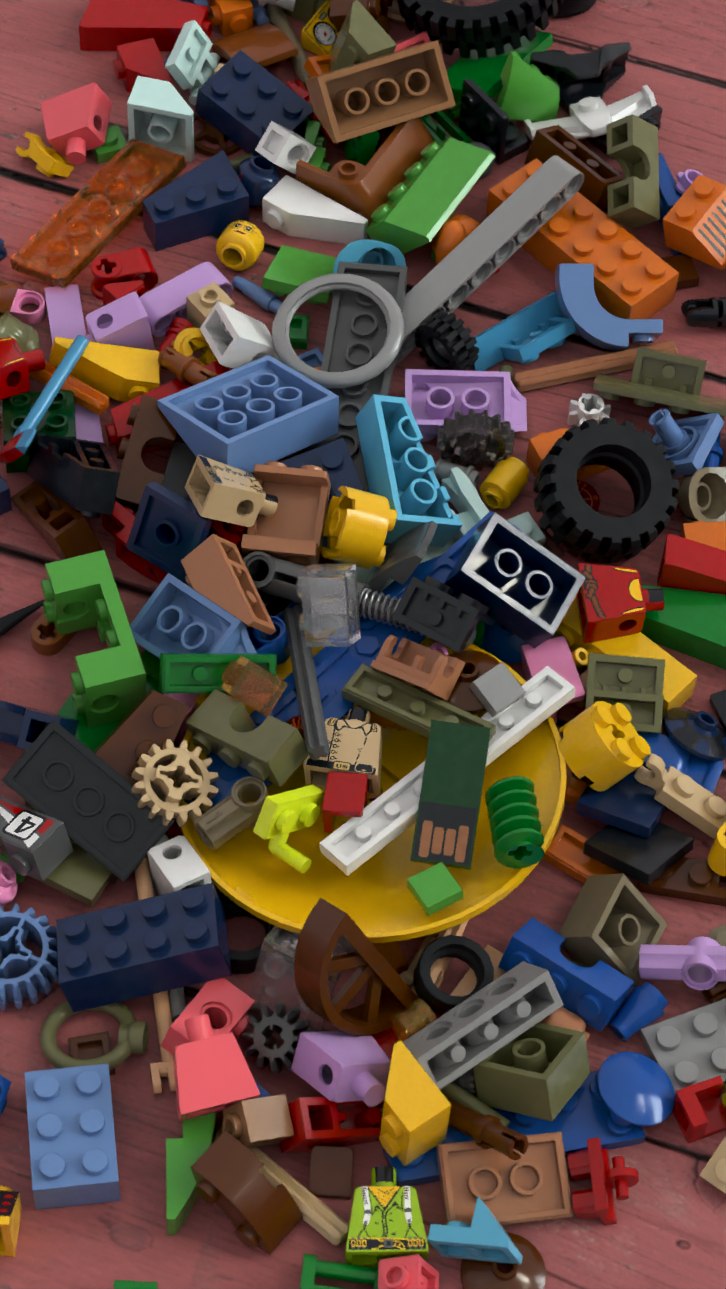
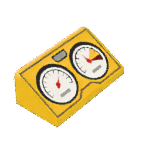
[301,0,338,55]

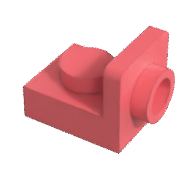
[378,1254,439,1289]

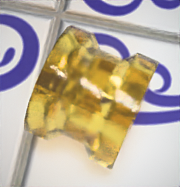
[390,998,437,1042]

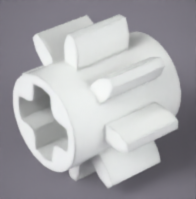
[567,393,611,427]

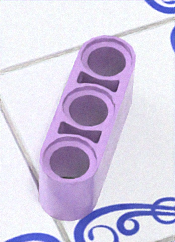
[139,262,233,337]

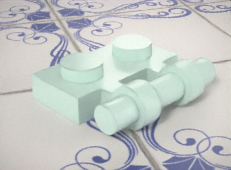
[165,20,220,106]

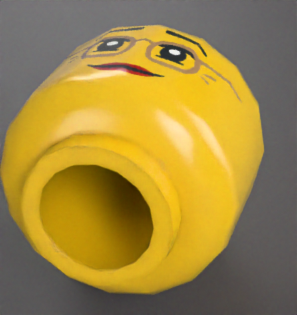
[215,220,265,271]

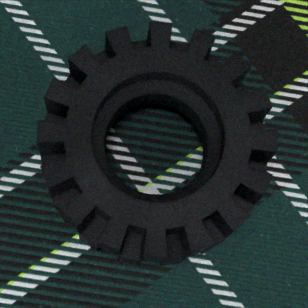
[415,311,479,371]

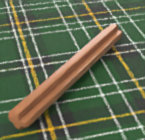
[513,340,678,392]

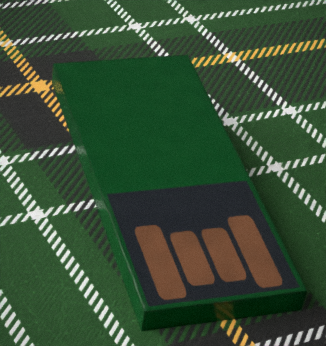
[410,720,491,870]

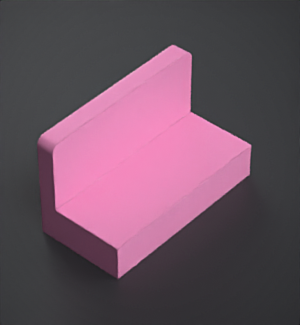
[521,636,585,724]

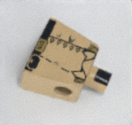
[184,455,278,527]
[303,707,382,799]

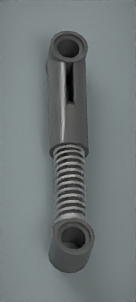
[243,551,477,650]

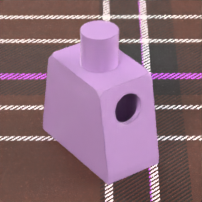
[84,291,155,350]
[291,1030,390,1107]

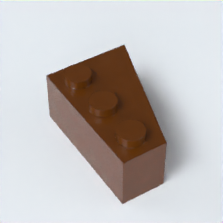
[93,689,190,786]

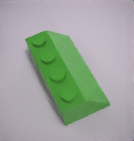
[365,137,495,254]

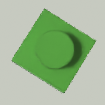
[92,125,129,164]

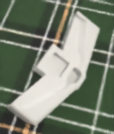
[523,85,656,141]

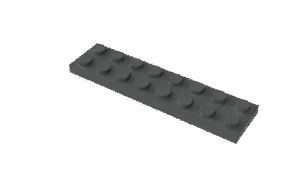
[307,262,408,492]

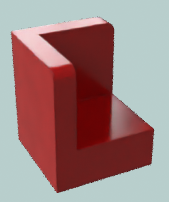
[322,772,370,833]
[672,1076,726,1144]

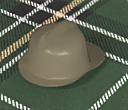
[674,467,726,522]

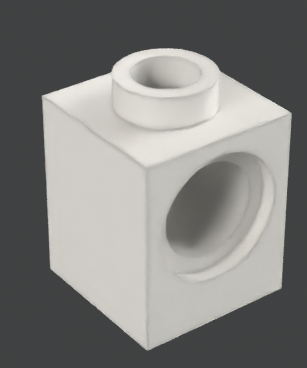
[255,121,317,174]

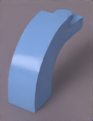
[555,264,663,351]

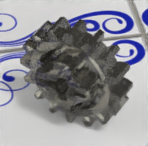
[437,409,514,470]

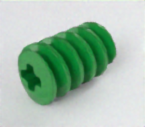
[485,776,545,869]

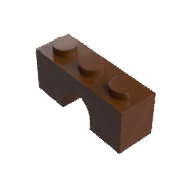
[115,395,177,512]

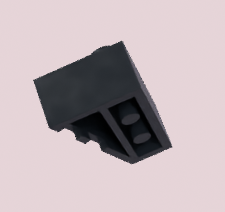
[27,433,120,518]

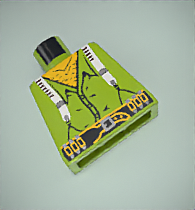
[345,1165,428,1267]

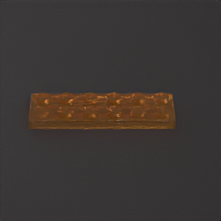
[10,139,186,289]

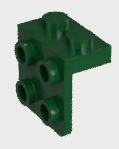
[2,390,76,473]

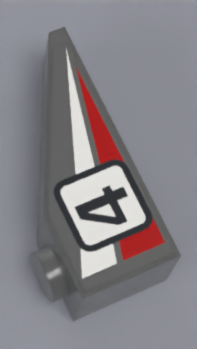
[0,796,73,881]

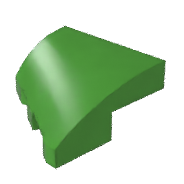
[496,51,560,122]

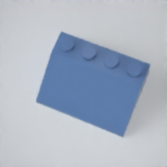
[157,355,339,473]

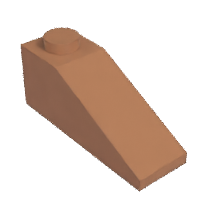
[181,534,276,635]

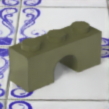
[607,114,660,229]
[185,689,309,787]

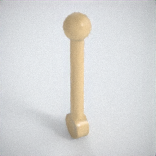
[400,932,439,986]

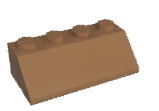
[305,40,456,144]

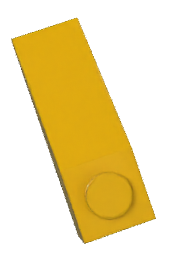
[48,337,160,402]

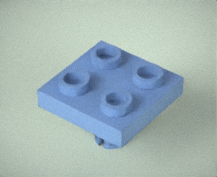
[649,408,725,477]

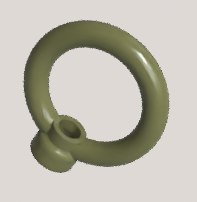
[40,1001,149,1071]

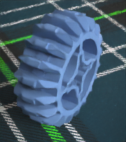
[0,903,59,1011]

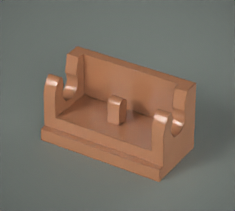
[370,635,465,701]

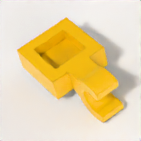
[15,132,74,178]

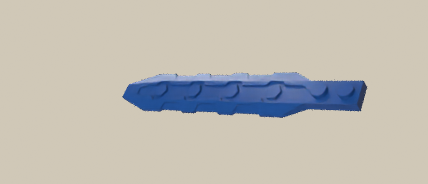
[184,511,519,814]

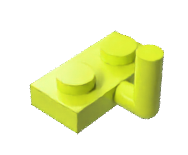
[253,784,325,873]

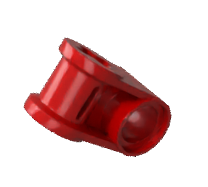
[91,247,159,300]

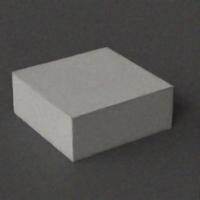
[469,662,526,718]

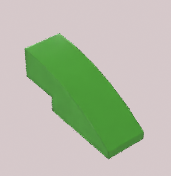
[166,1112,217,1235]

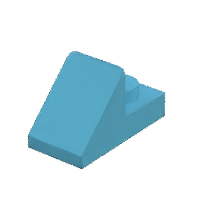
[427,1196,523,1264]

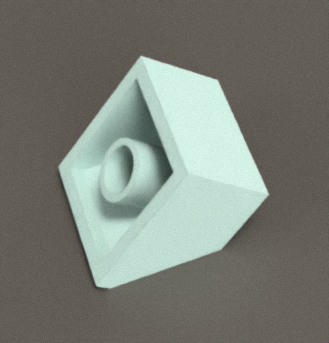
[127,76,194,163]

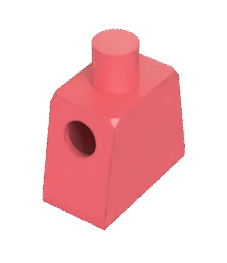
[41,82,112,165]
[173,1014,260,1121]

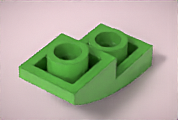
[305,120,331,172]

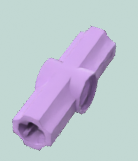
[639,936,726,991]

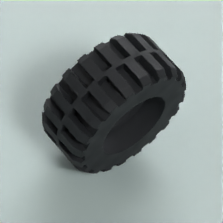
[533,417,679,563]

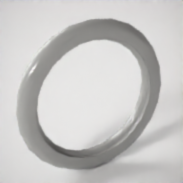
[272,273,404,389]

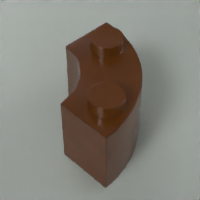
[191,1131,303,1255]

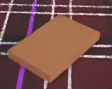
[436,1132,574,1226]

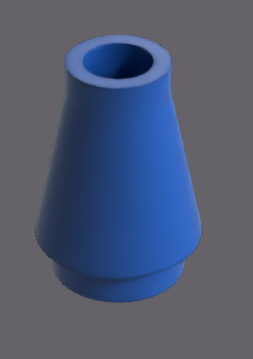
[608,982,668,1042]

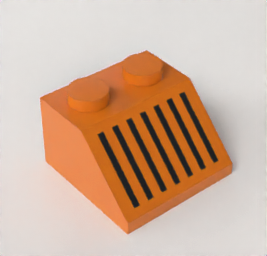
[663,174,726,270]

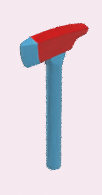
[0,335,89,463]

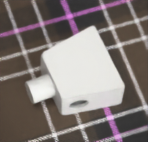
[200,301,281,369]
[147,835,212,895]

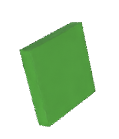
[262,245,336,304]

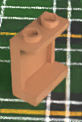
[241,461,331,567]

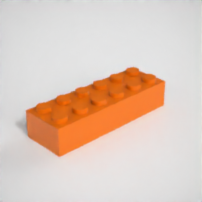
[485,158,679,319]

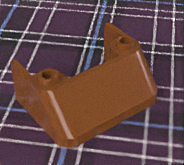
[296,117,435,226]

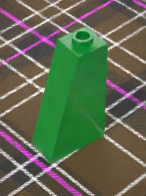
[640,584,726,670]

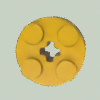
[321,486,397,569]
[558,701,651,792]

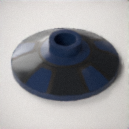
[663,708,726,761]

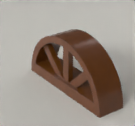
[294,898,421,1036]

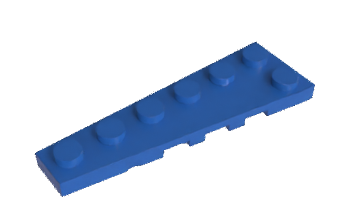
[383,1070,646,1186]

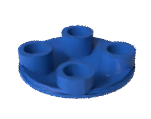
[595,1052,675,1127]

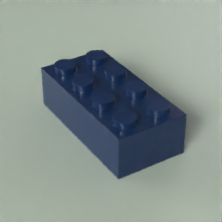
[56,883,232,1013]

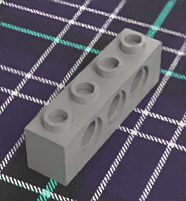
[403,961,564,1090]

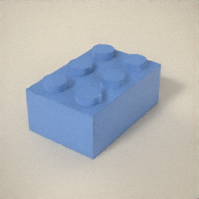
[24,1063,121,1210]

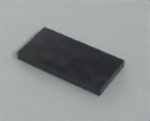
[2,719,175,882]

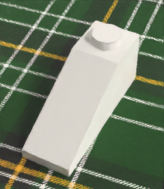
[262,175,368,244]

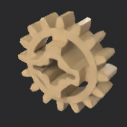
[131,739,219,827]

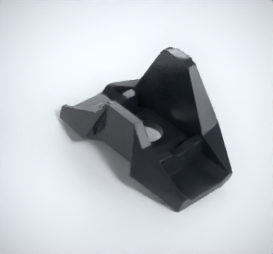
[529,42,631,115]

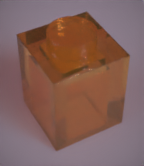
[220,655,288,717]

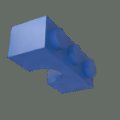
[498,917,635,1032]

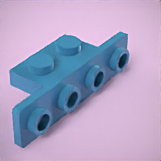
[471,290,577,371]

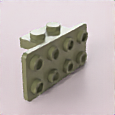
[593,346,726,420]

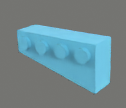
[355,394,463,547]

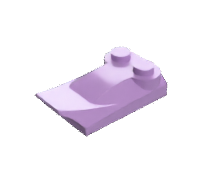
[404,369,527,442]

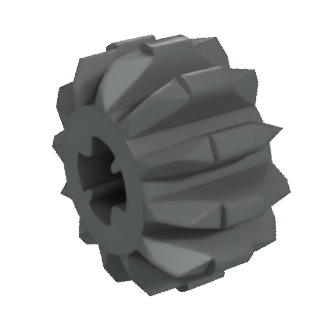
[242,1002,311,1074]

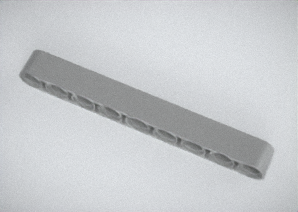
[394,155,584,368]

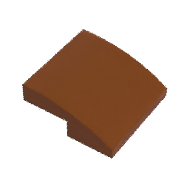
[212,23,298,67]

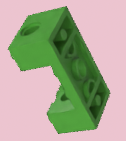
[41,550,146,728]

